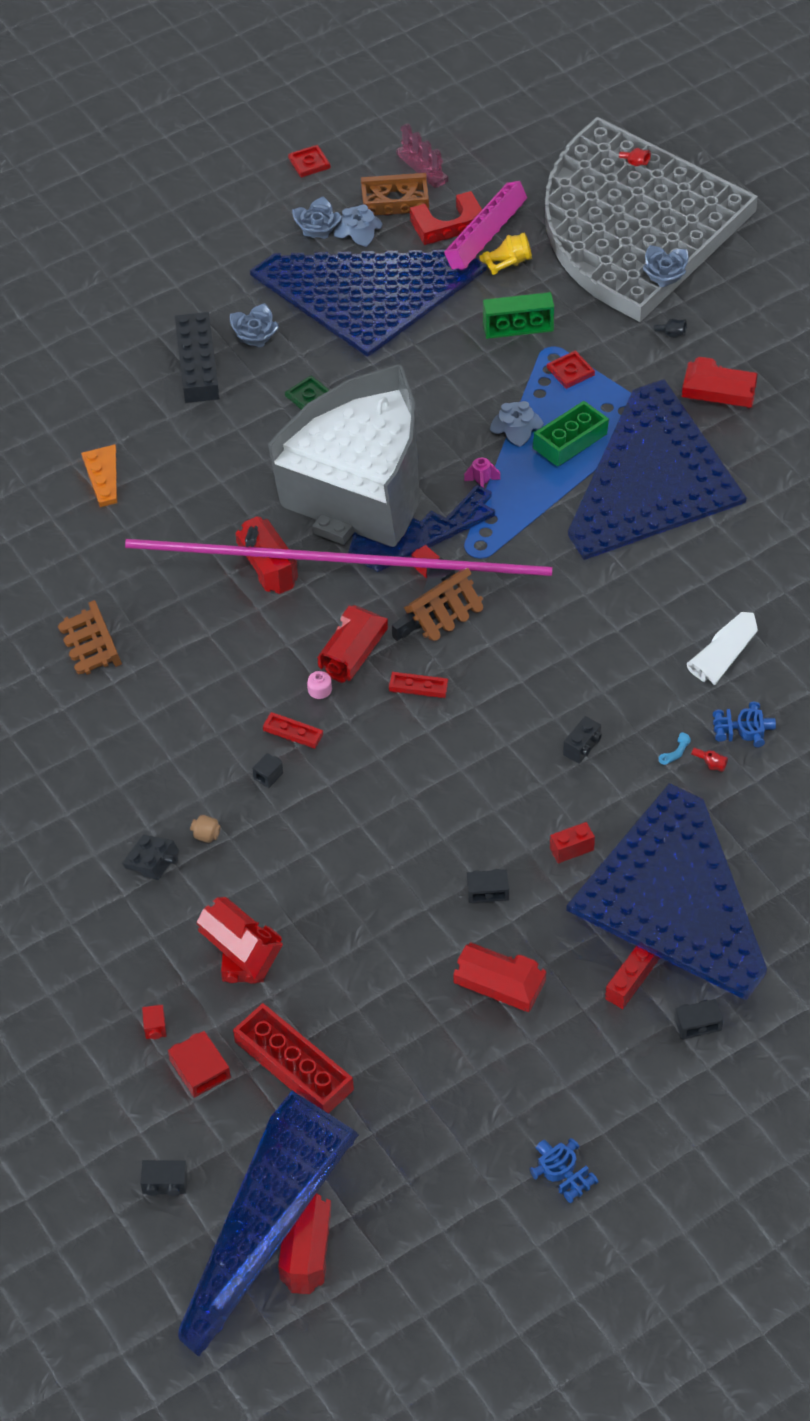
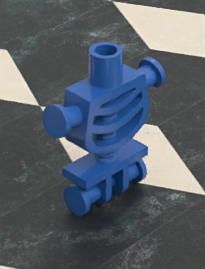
[712,702,776,747]
[530,1138,599,1203]

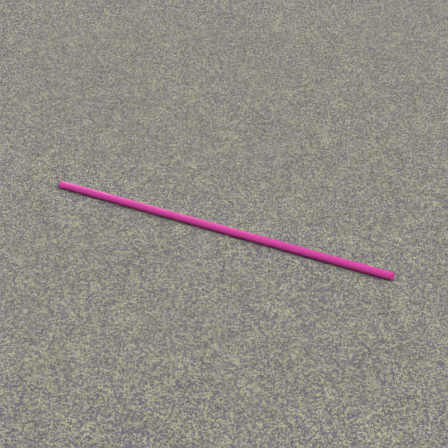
[125,539,552,576]

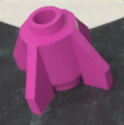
[464,457,500,492]

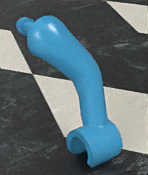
[659,733,691,765]

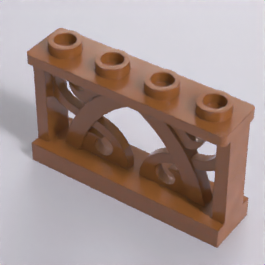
[361,173,429,215]

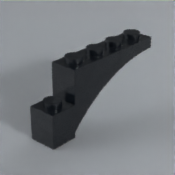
[392,558,455,641]

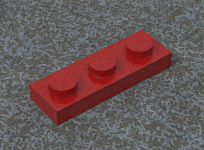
[389,672,448,698]
[263,712,323,749]

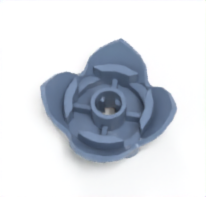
[292,196,342,239]
[334,204,383,247]
[643,245,689,287]
[230,303,279,347]
[490,401,544,447]

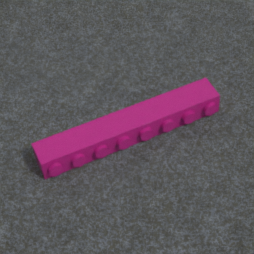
[444,181,527,270]

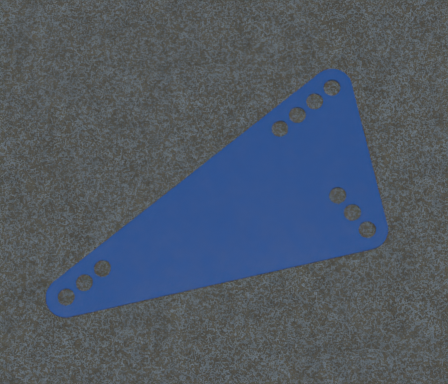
[464,347,657,559]

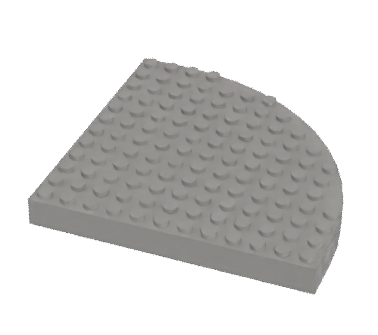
[545,117,758,322]

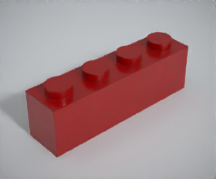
[605,928,667,1009]

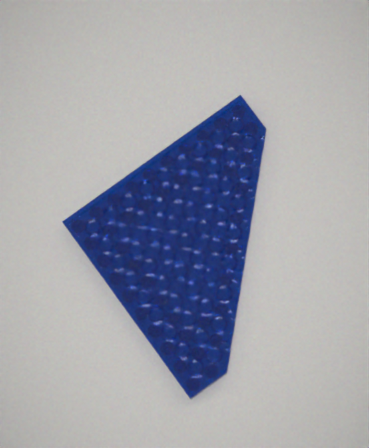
[250,250,487,357]
[568,379,747,560]
[566,783,767,1000]

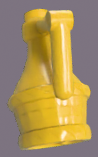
[479,233,532,275]

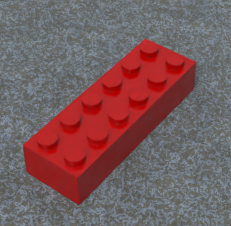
[233,1003,354,1117]

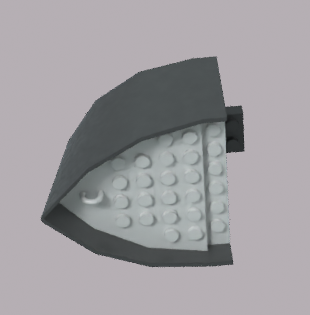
[268,365,420,547]

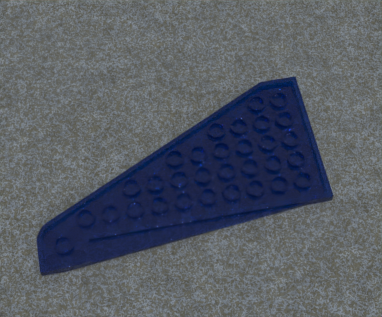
[178,1090,359,1356]

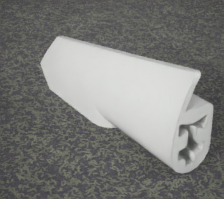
[687,612,758,685]

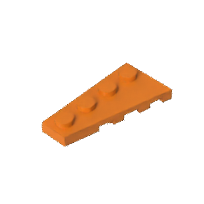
[81,444,117,507]

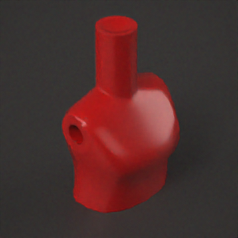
[619,148,651,167]
[691,747,728,772]

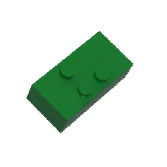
[483,292,554,339]
[533,401,609,467]

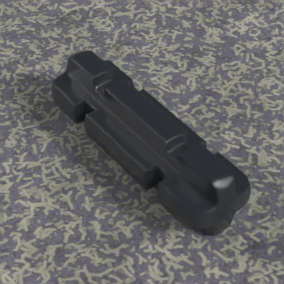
[245,526,259,547]

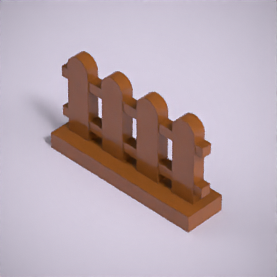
[404,568,484,641]
[58,600,122,675]

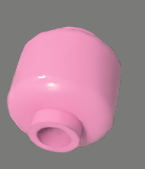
[307,671,332,699]

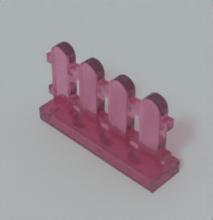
[396,123,448,188]

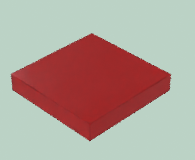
[288,145,331,178]
[547,350,595,389]

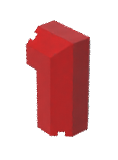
[682,357,758,408]
[236,516,298,594]
[317,605,388,683]
[197,897,283,980]
[453,942,546,1013]
[278,1192,332,1294]

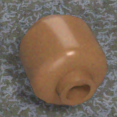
[190,815,221,843]

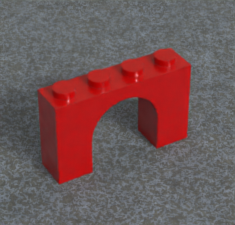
[410,191,482,245]

